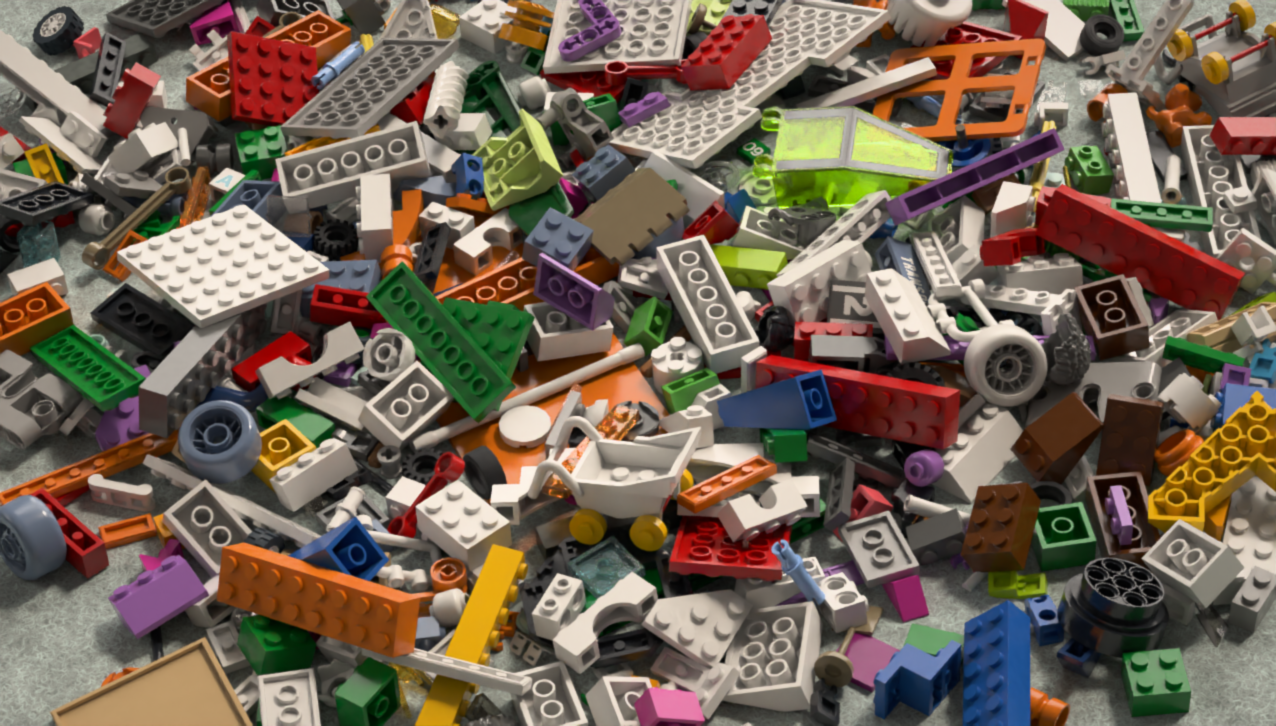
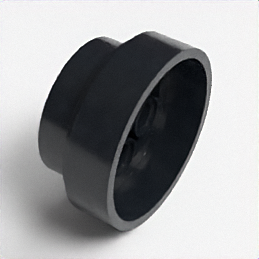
[1057,558,1169,658]

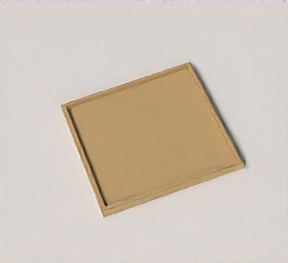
[50,637,253,726]

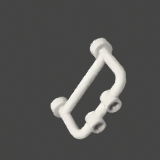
[927,279,1015,343]
[356,515,442,592]

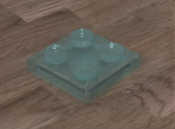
[567,536,646,599]

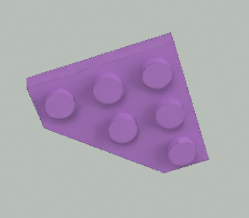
[95,364,151,452]

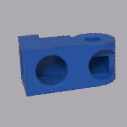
[451,153,484,200]
[1024,595,1064,646]

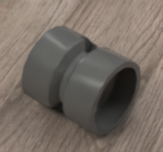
[196,144,234,176]

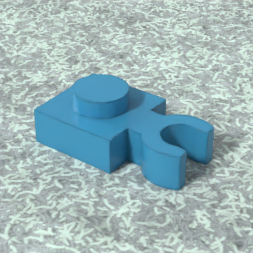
[1249,338,1276,384]

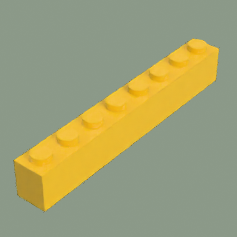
[415,544,528,726]

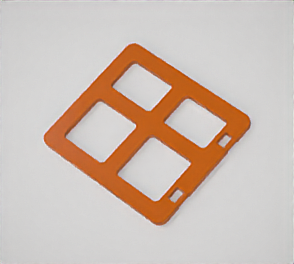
[866,39,1046,145]

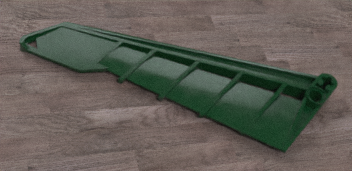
[420,61,574,236]

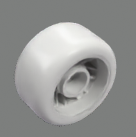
[964,324,1047,407]

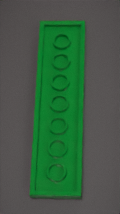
[366,261,516,424]
[29,325,146,412]

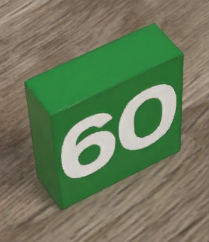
[737,138,771,165]

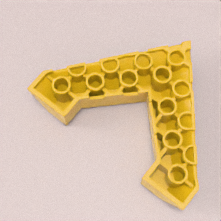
[1148,391,1276,533]

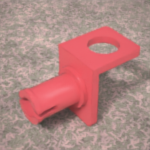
[72,27,102,59]

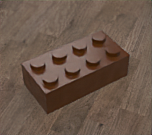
[1085,471,1161,573]

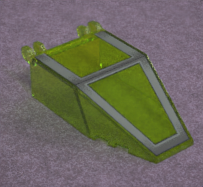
[752,106,953,209]

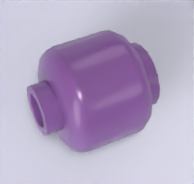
[904,449,944,487]

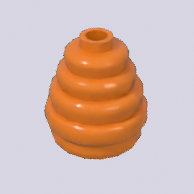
[1154,429,1204,477]

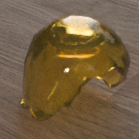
[430,4,460,39]

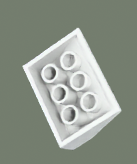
[722,601,823,712]

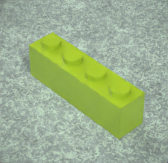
[710,244,788,290]

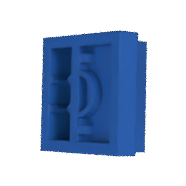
[873,640,961,720]

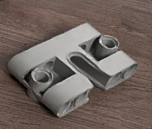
[0,349,83,450]
[1024,362,1162,429]

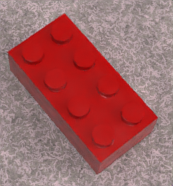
[681,14,772,91]

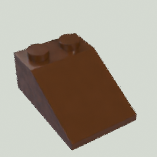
[1010,392,1105,485]

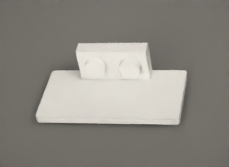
[19,111,107,175]

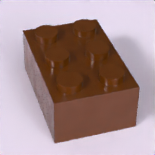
[1074,274,1150,361]
[1096,394,1164,486]
[961,483,1041,573]

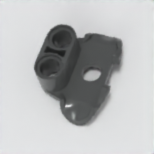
[768,197,837,245]

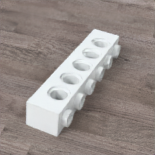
[777,190,891,277]

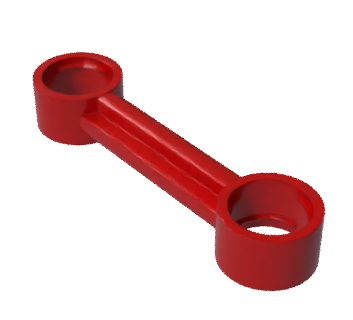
[605,59,687,85]
[387,452,465,538]

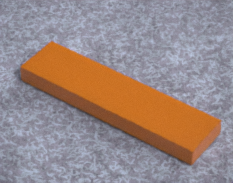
[677,455,777,514]

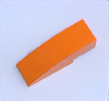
[393,189,424,248]

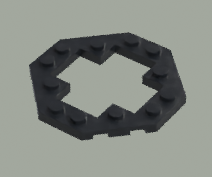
[520,527,694,669]

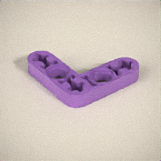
[558,0,622,62]

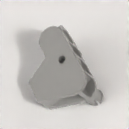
[535,88,614,170]
[140,106,218,162]

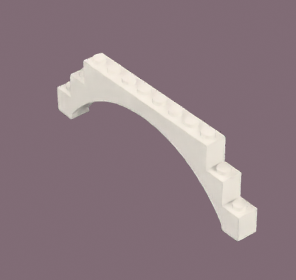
[491,443,820,525]

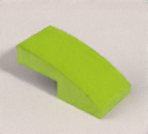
[988,571,1047,599]

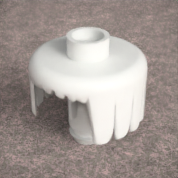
[886,0,972,47]

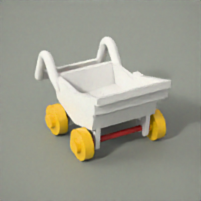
[528,416,702,551]

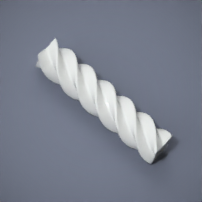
[423,61,469,139]

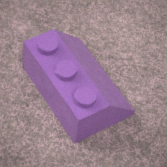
[533,253,615,331]
[108,555,209,639]

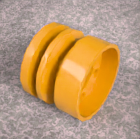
[498,0,555,51]

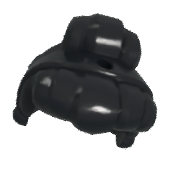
[754,305,795,352]

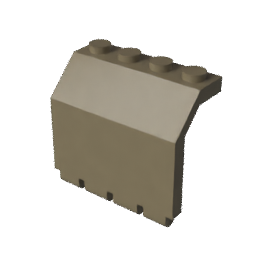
[573,168,690,266]

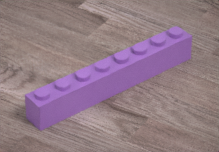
[885,128,1065,226]

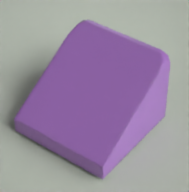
[1149,298,1169,327]

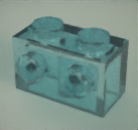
[16,221,61,268]

